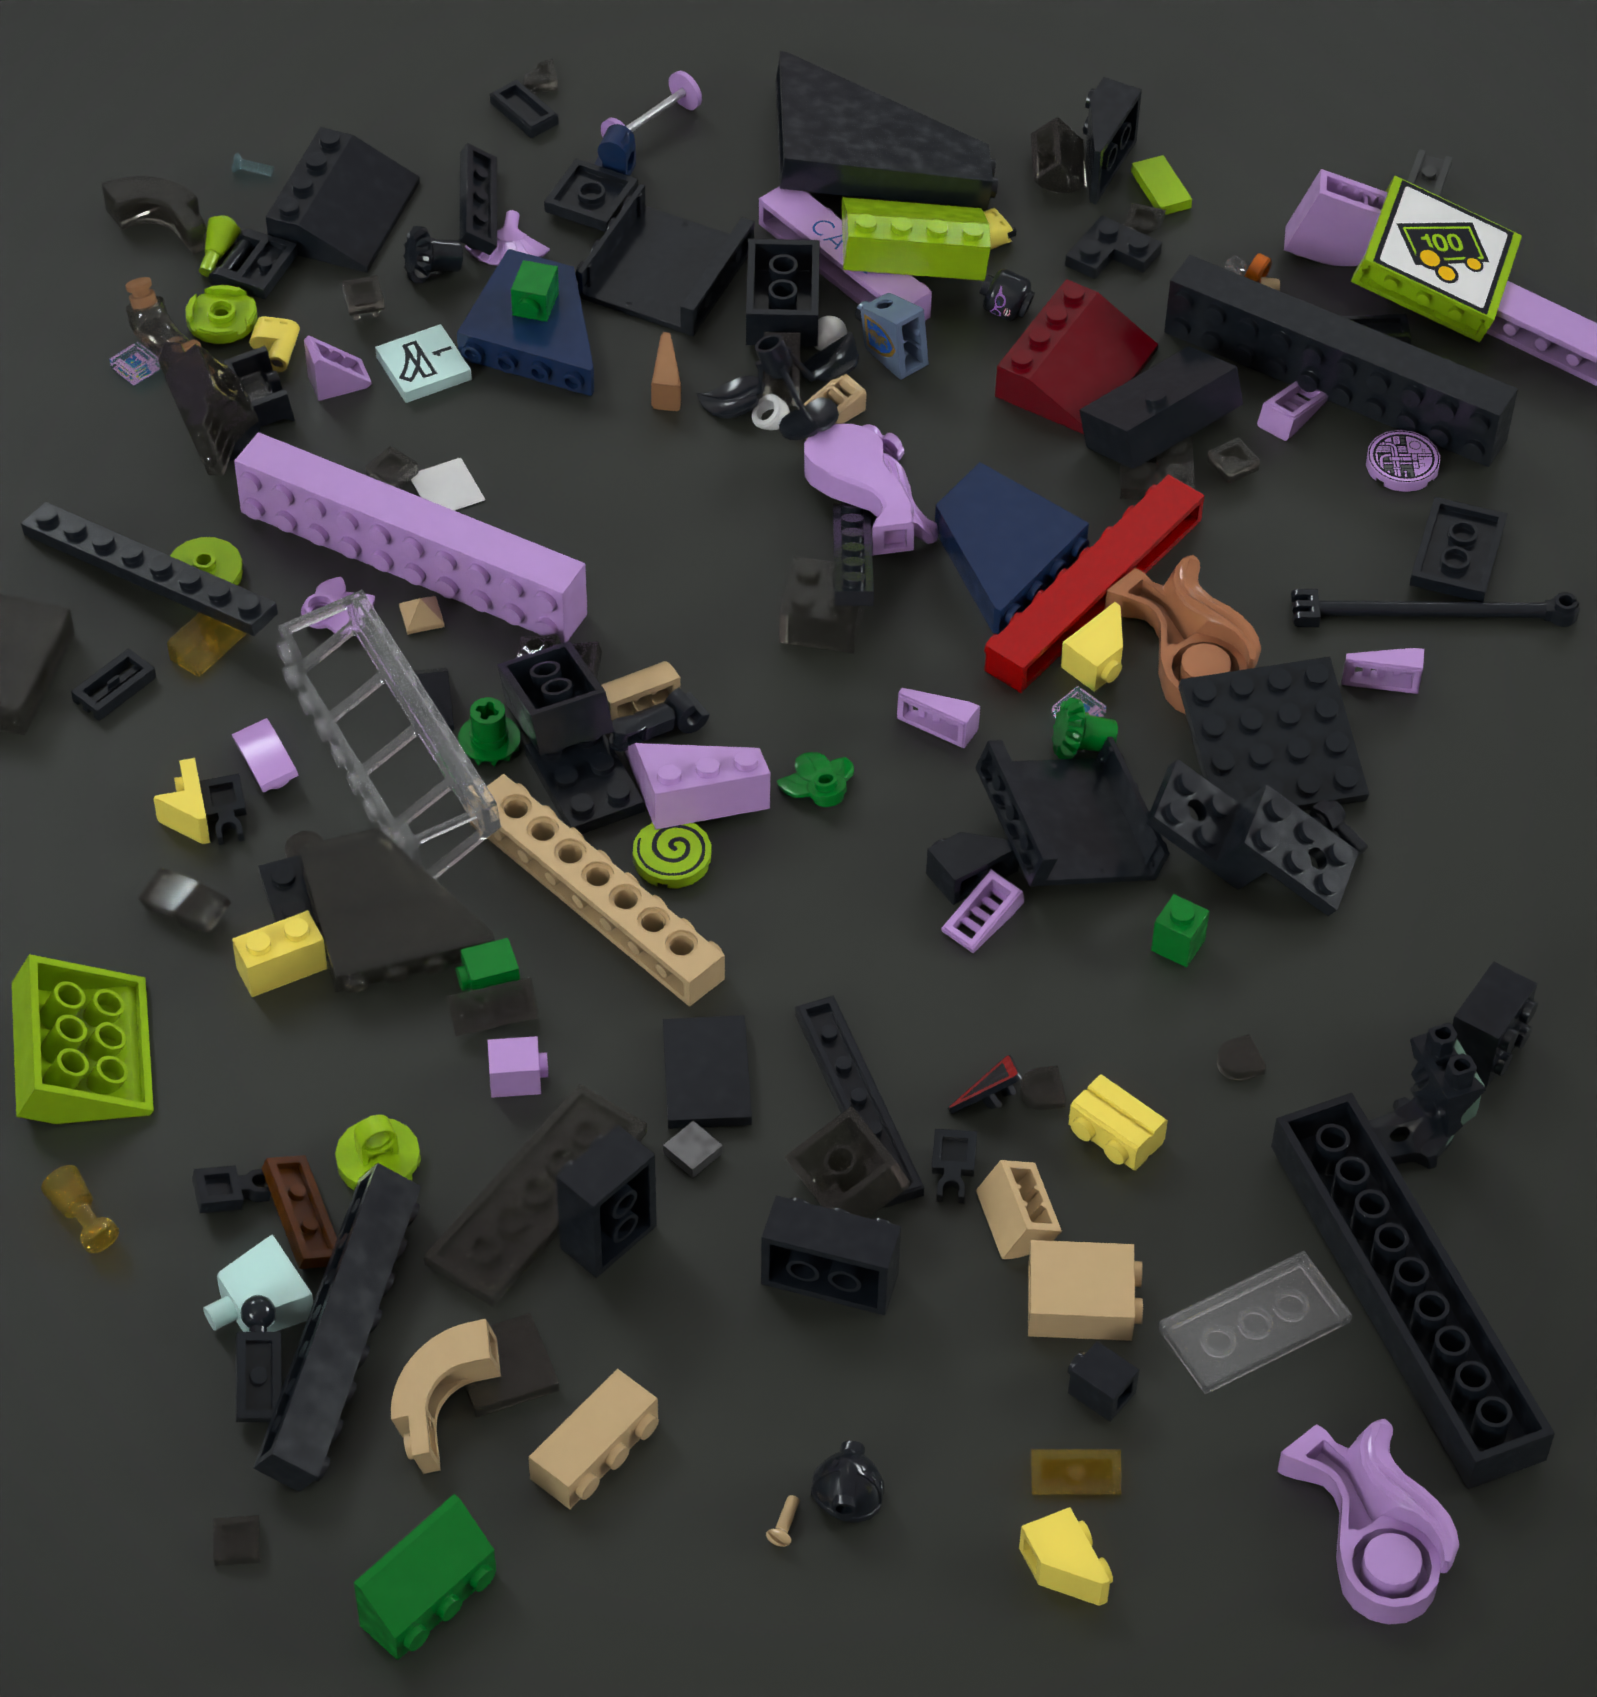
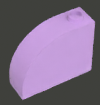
[1284,169,1387,266]

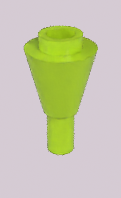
[199,215,241,277]

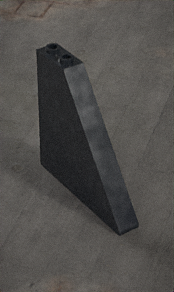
[775,51,998,211]

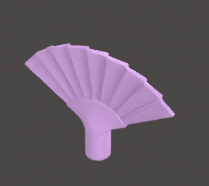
[464,210,550,266]

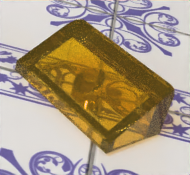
[167,612,247,677]
[1030,1449,1121,1495]

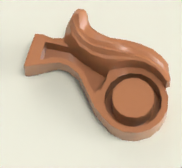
[1105,555,1261,715]

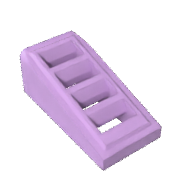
[1257,381,1328,441]
[1341,648,1424,694]
[897,688,980,748]
[941,870,1024,953]

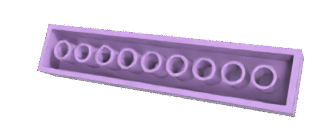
[234,432,587,643]

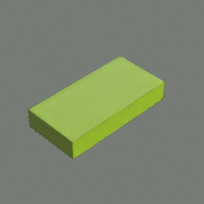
[1131,155,1192,216]

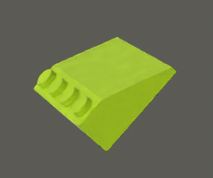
[842,197,991,281]
[11,954,154,1124]

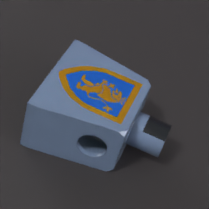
[855,293,929,380]

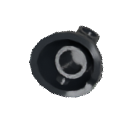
[811,1441,884,1523]

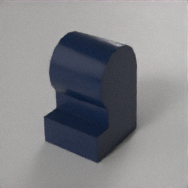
[594,124,636,176]

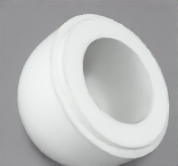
[814,316,847,351]
[752,394,790,430]

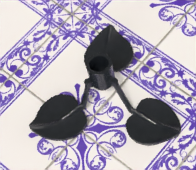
[697,331,859,440]

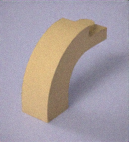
[391,1319,501,1474]

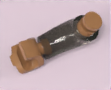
[125,277,216,389]

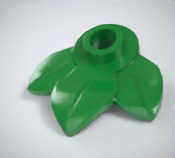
[777,752,854,807]

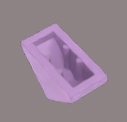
[304,335,372,401]

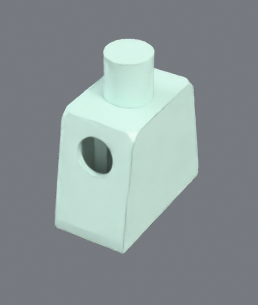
[203,1235,313,1332]

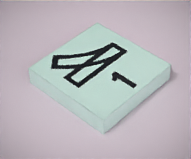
[375,324,472,403]

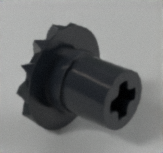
[403,226,463,284]

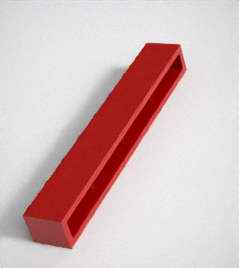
[984,474,1205,693]

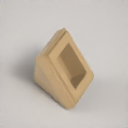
[399,596,445,635]

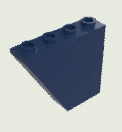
[457,249,594,396]
[935,462,1090,634]

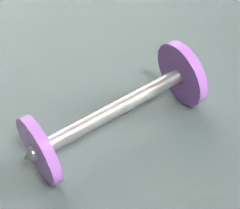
[601,71,702,137]

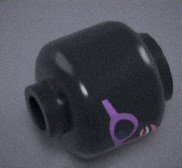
[979,268,1035,322]

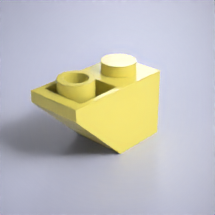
[1019,1507,1113,1606]

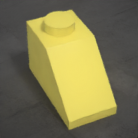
[1061,602,1123,692]

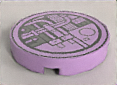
[1366,430,1440,492]

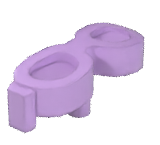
[863,424,904,461]

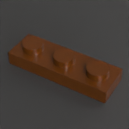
[262,1155,337,1269]

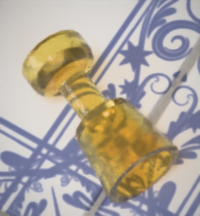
[41,1165,119,1253]

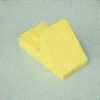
[153,758,210,844]

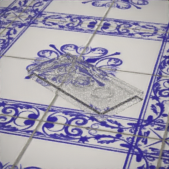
[1158,1251,1352,1394]

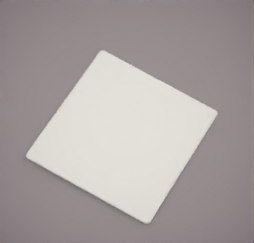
[408,458,485,511]

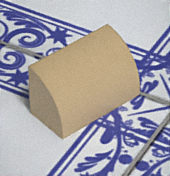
[601,661,680,721]
[976,1160,1062,1259]

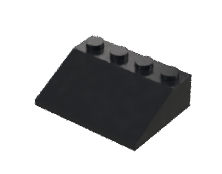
[266,127,420,273]

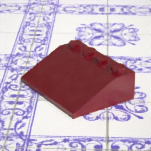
[995,279,1158,434]

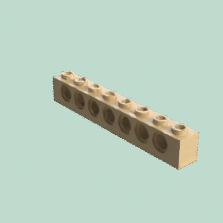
[468,774,725,1007]

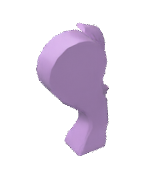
[804,424,938,556]
[1277,1419,1459,1625]

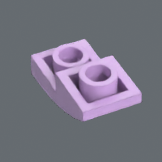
[232,718,299,792]

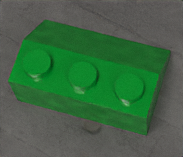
[354,1494,496,1660]

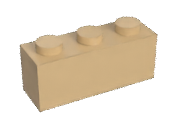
[529,1369,659,1509]

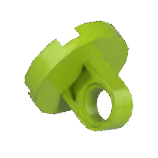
[335,1115,421,1190]

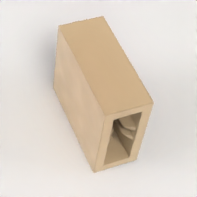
[1028,1240,1143,1341]

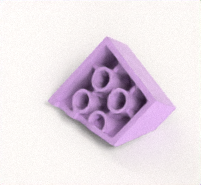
[625,743,771,830]

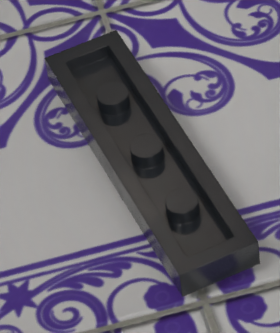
[459,143,497,255]

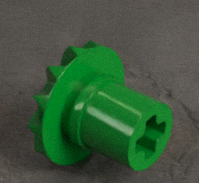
[458,697,521,767]
[1051,697,1118,759]

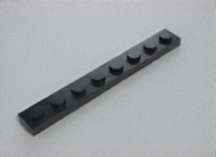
[21,502,278,636]

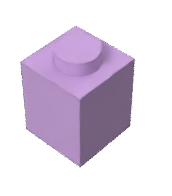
[488,1036,548,1098]

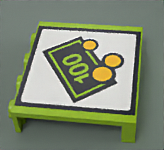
[1351,176,1522,342]

